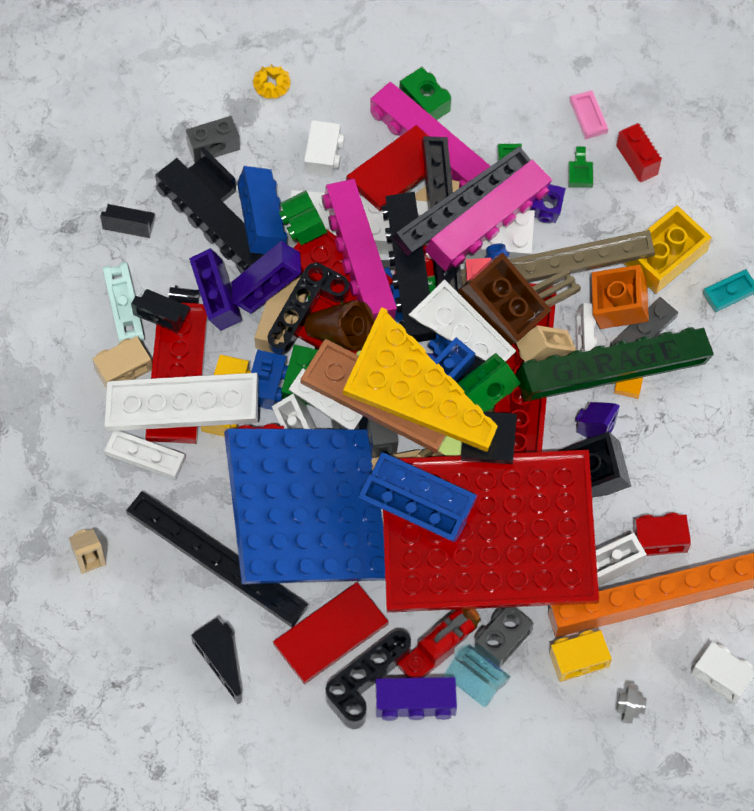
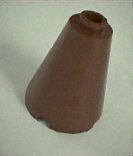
[304,300,375,351]

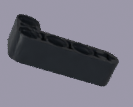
[267,263,349,355]
[325,631,411,729]

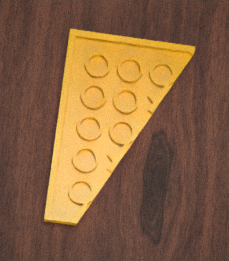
[343,307,498,452]

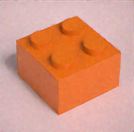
[592,264,649,329]

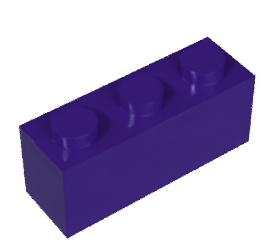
[231,241,301,314]
[189,248,242,331]
[375,677,457,721]

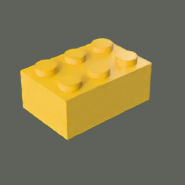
[623,205,712,294]

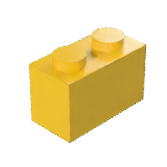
[549,630,612,682]

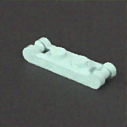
[102,262,144,343]

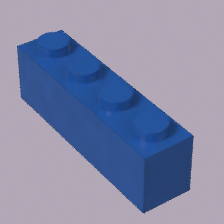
[237,166,287,254]

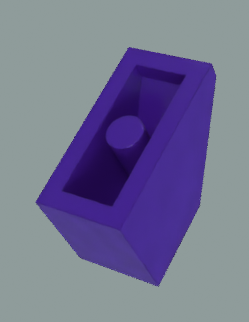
[575,402,620,439]

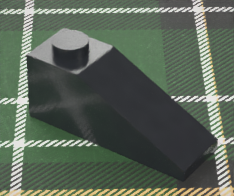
[191,618,242,704]

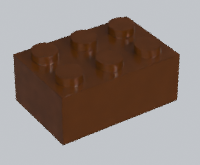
[458,252,551,345]

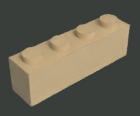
[254,272,313,355]

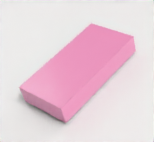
[569,90,608,139]

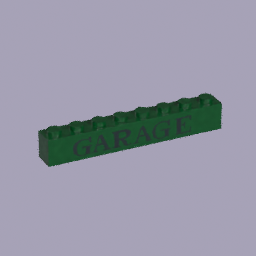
[515,327,714,402]

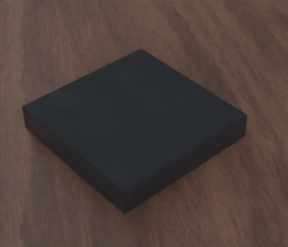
[461,412,517,464]

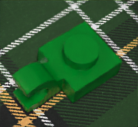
[568,146,593,188]

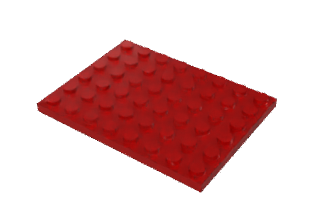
[383,450,599,613]

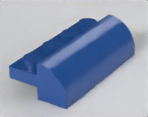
[358,452,477,542]

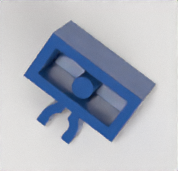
[428,337,475,382]
[251,350,288,411]

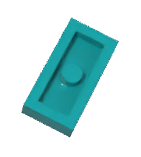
[703,269,754,313]

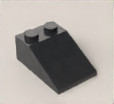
[558,432,631,498]

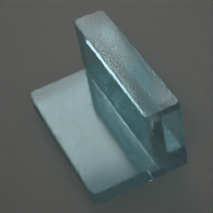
[445,644,511,707]

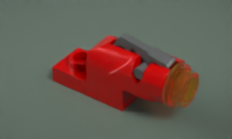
[397,609,481,678]

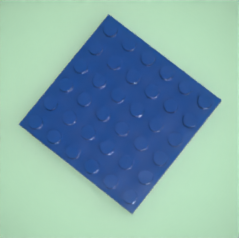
[224,429,385,584]

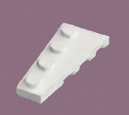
[408,280,516,362]

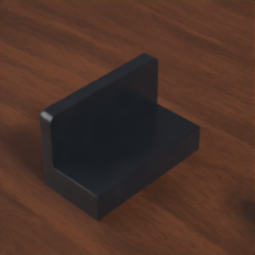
[188,147,236,202]
[100,204,156,238]
[131,289,190,333]

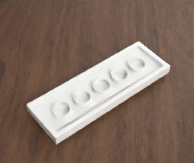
[105,373,259,431]

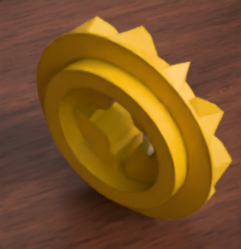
[253,63,291,99]

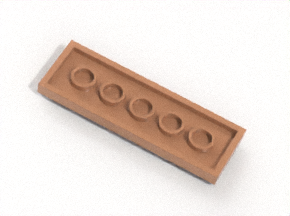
[300,339,447,454]

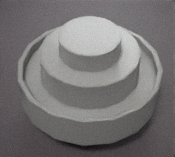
[617,683,647,724]

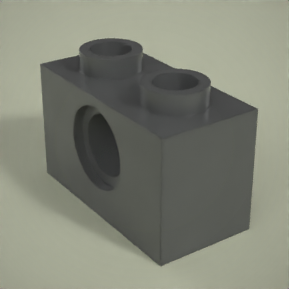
[186,116,240,163]

